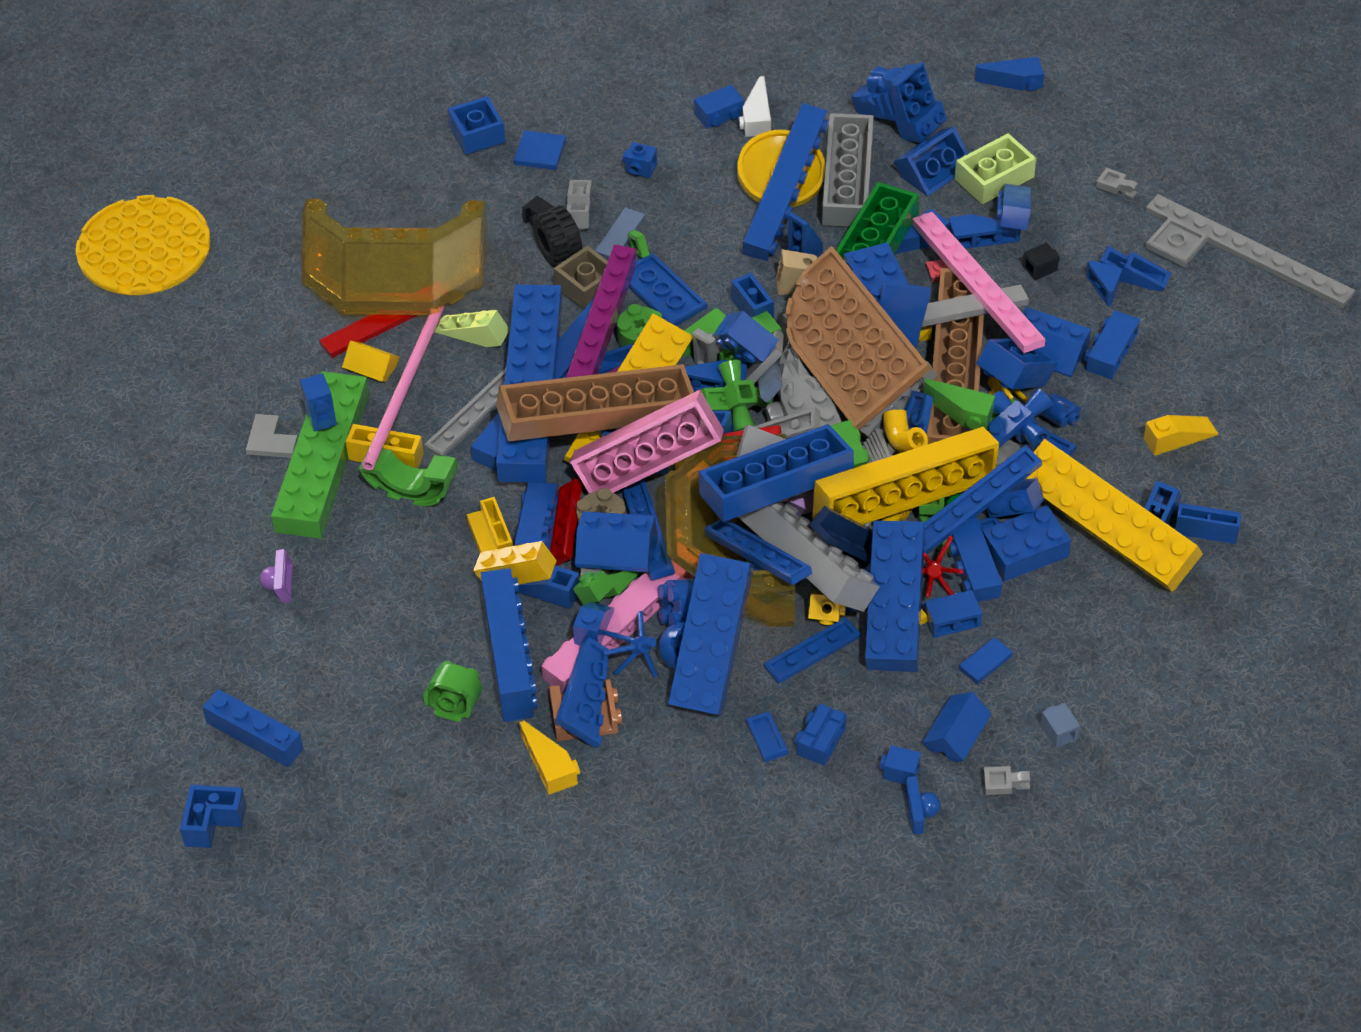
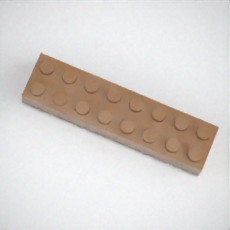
[496,364,694,441]

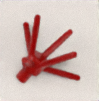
[922,536,963,597]

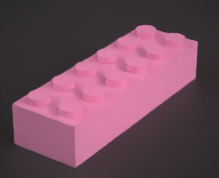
[570,390,724,493]

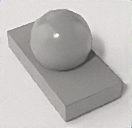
[693,328,722,365]

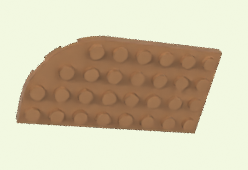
[785,246,932,430]

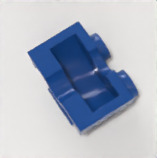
[1040,392,1082,427]

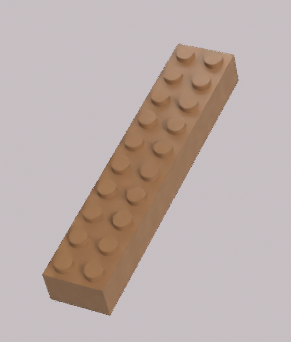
[927,268,987,444]

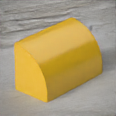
[342,341,400,382]

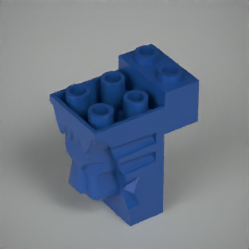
[851,62,947,143]

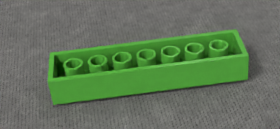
[271,371,370,539]

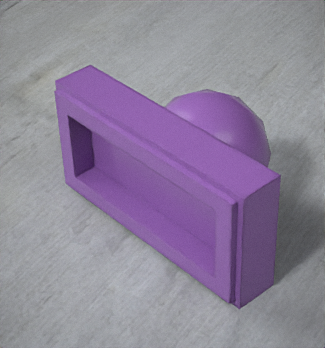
[260,549,293,602]

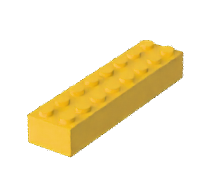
[812,427,999,524]
[1026,439,1203,592]

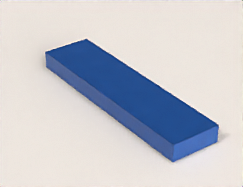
[764,617,861,684]

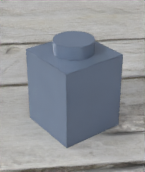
[1040,703,1080,748]

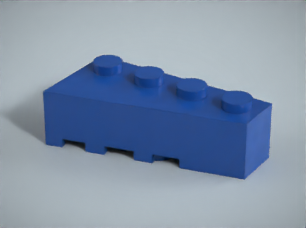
[515,482,558,551]

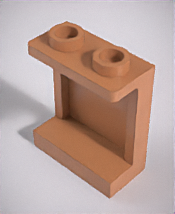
[549,679,622,741]

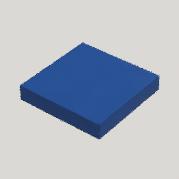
[514,130,566,170]

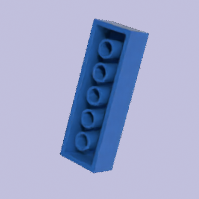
[699,424,854,522]
[865,521,925,672]
[668,553,754,716]
[481,568,538,722]

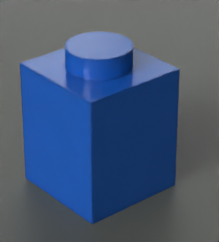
[880,745,921,785]

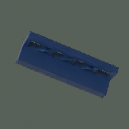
[809,505,873,564]

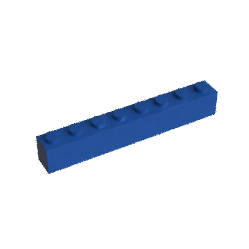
[742,103,829,261]

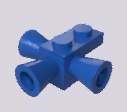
[987,388,1053,450]

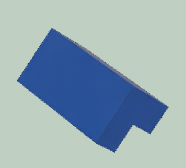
[1175,503,1241,544]
[922,692,992,762]

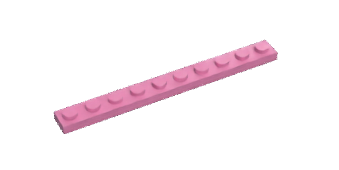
[912,212,1045,353]

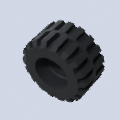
[533,205,582,267]

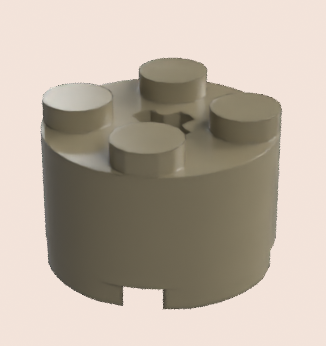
[577,488,626,524]

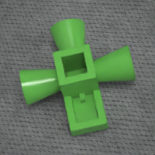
[701,360,773,432]

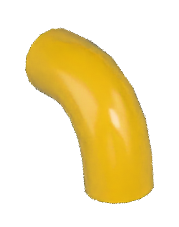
[883,410,928,453]

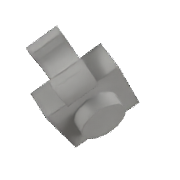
[1096,168,1138,198]
[984,766,1030,795]

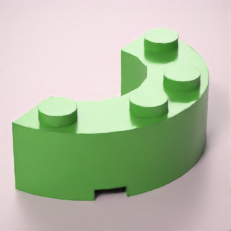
[359,448,458,507]

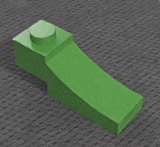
[573,570,641,605]

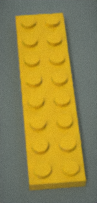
[564,313,693,464]

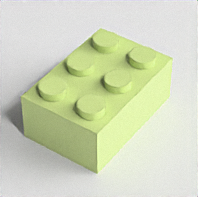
[955,133,1036,205]

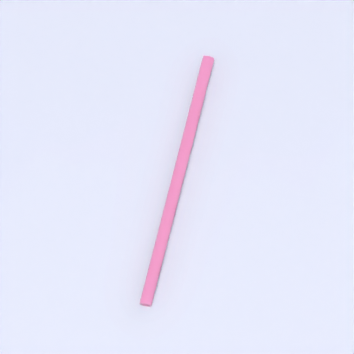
[362,302,445,470]

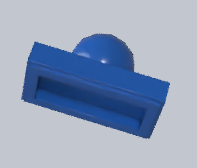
[905,776,941,834]

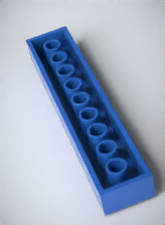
[496,284,562,483]

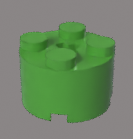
[617,304,662,347]
[423,661,482,722]

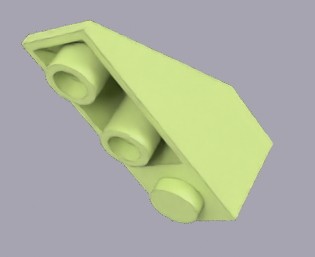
[434,310,510,347]

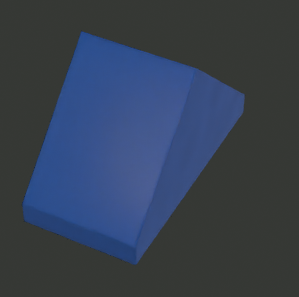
[1086,260,1123,306]

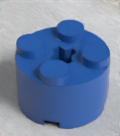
[658,578,695,627]

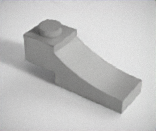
[567,180,592,231]

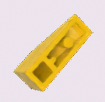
[1143,415,1219,456]
[519,721,580,795]

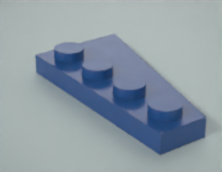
[555,636,609,748]

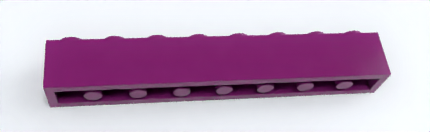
[566,244,636,378]

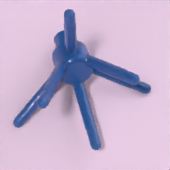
[603,611,658,677]

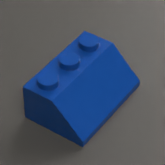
[893,126,969,196]
[1023,307,1091,377]
[575,511,658,572]

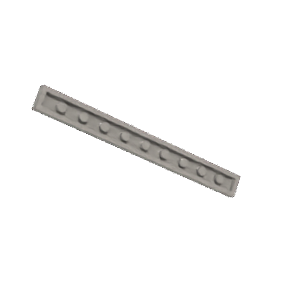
[1146,194,1355,308]

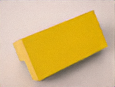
[467,497,513,553]

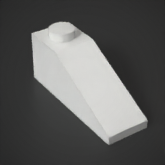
[739,76,771,137]

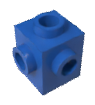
[623,142,657,178]

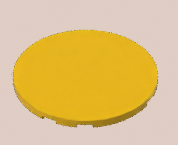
[76,195,211,295]

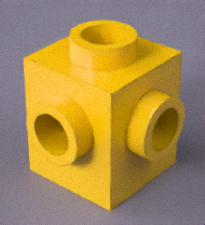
[808,590,846,625]

